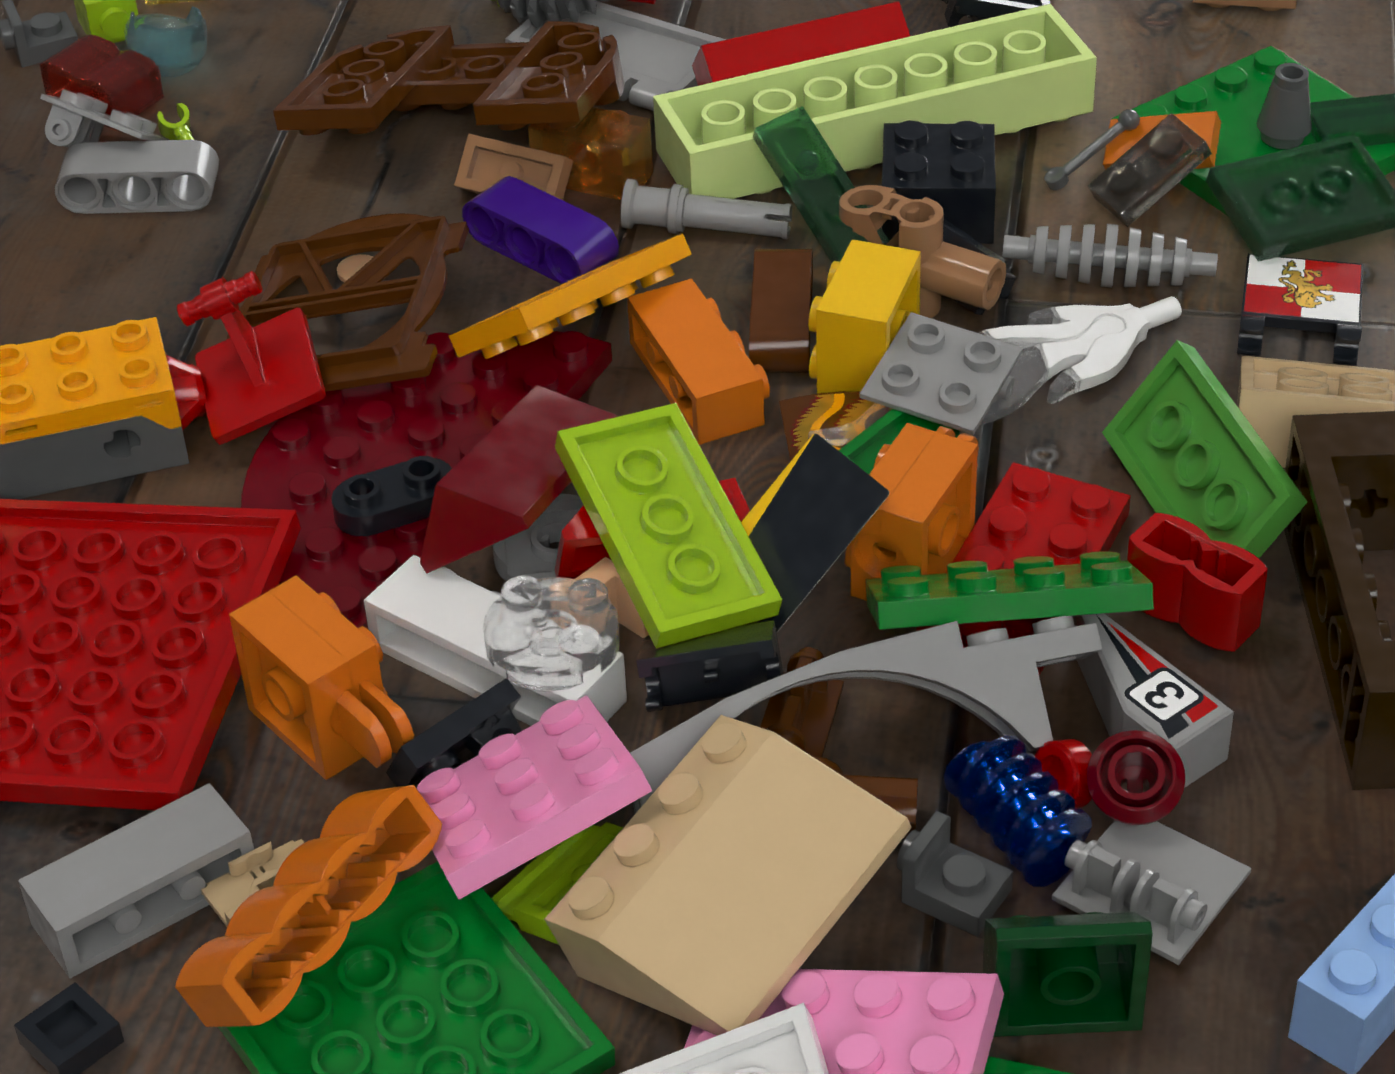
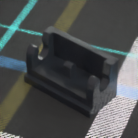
[636,621,784,712]

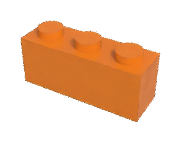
[627,278,770,445]

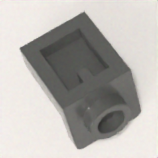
[0,0,81,67]
[897,811,1013,937]

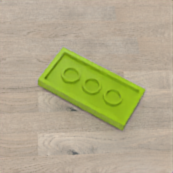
[555,403,782,649]

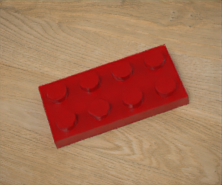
[916,462,1131,676]

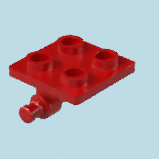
[177,271,326,445]

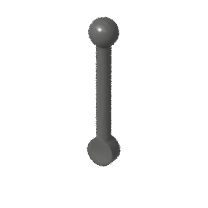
[1044,109,1140,190]

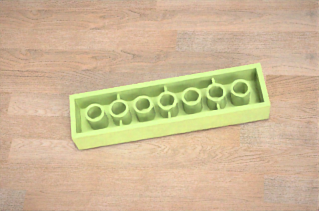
[653,4,1097,199]

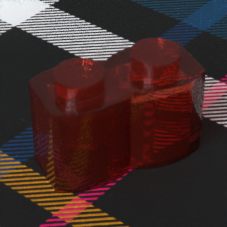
[39,35,164,128]

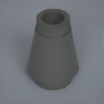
[1256,63,1312,149]

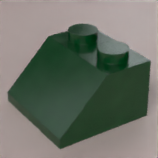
[983,912,1153,1037]

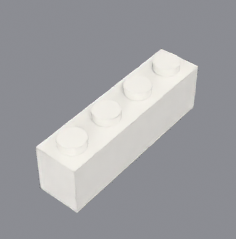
[364,555,627,726]

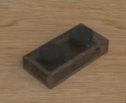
[1088,113,1212,227]

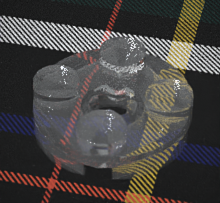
[483,575,620,691]

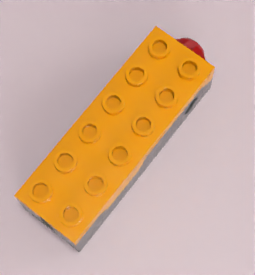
[0,317,207,499]

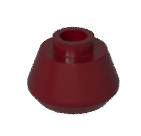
[1087,730,1185,825]

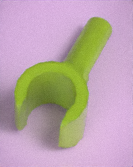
[157,103,194,140]

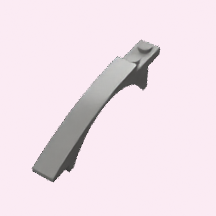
[630,616,1102,814]

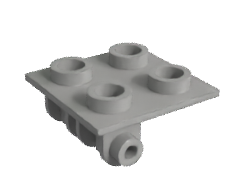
[40,89,169,148]
[859,312,1023,435]
[1052,820,1251,965]

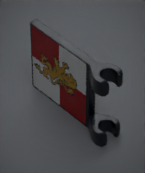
[1237,253,1364,365]

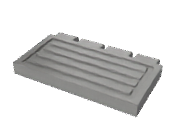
[505,1,726,111]

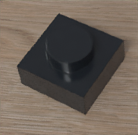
[14,982,124,1074]

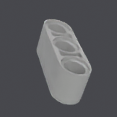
[55,140,219,214]

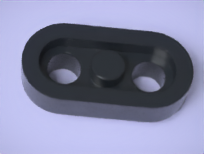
[331,456,452,536]

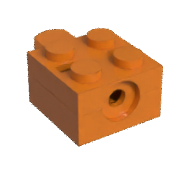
[845,423,979,601]
[229,575,414,780]

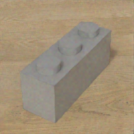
[18,783,254,978]

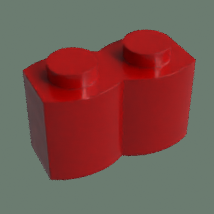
[1127,513,1268,652]

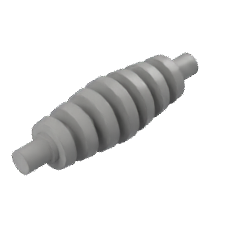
[1002,224,1218,288]

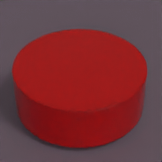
[1031,739,1092,811]

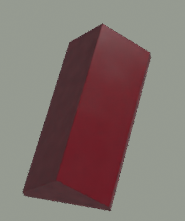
[420,385,617,574]

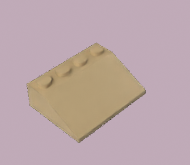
[1237,356,1395,468]
[544,715,912,1036]

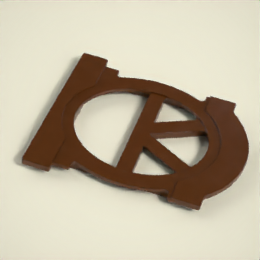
[227,213,469,392]

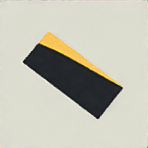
[741,434,889,632]

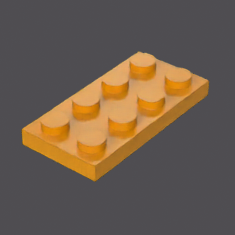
[449,233,692,359]

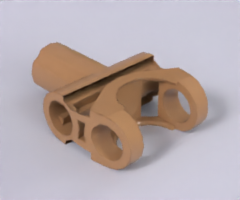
[839,185,1006,318]

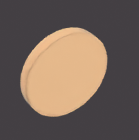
[337,254,373,283]

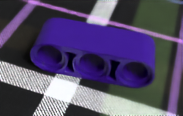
[462,176,619,284]

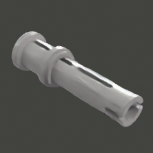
[621,179,793,240]

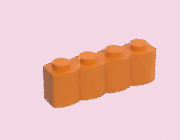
[175,785,443,1027]

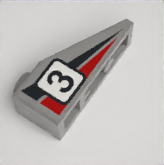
[1077,613,1234,788]

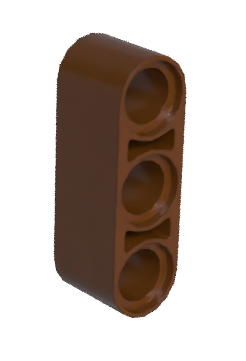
[749,249,813,373]

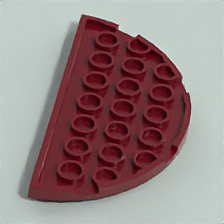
[241,331,612,629]

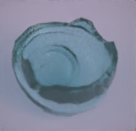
[124,6,208,78]

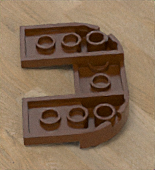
[273,21,624,136]

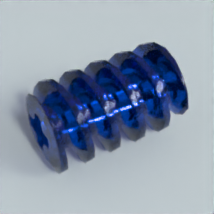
[944,735,1092,887]

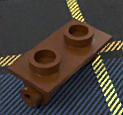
[760,647,844,757]

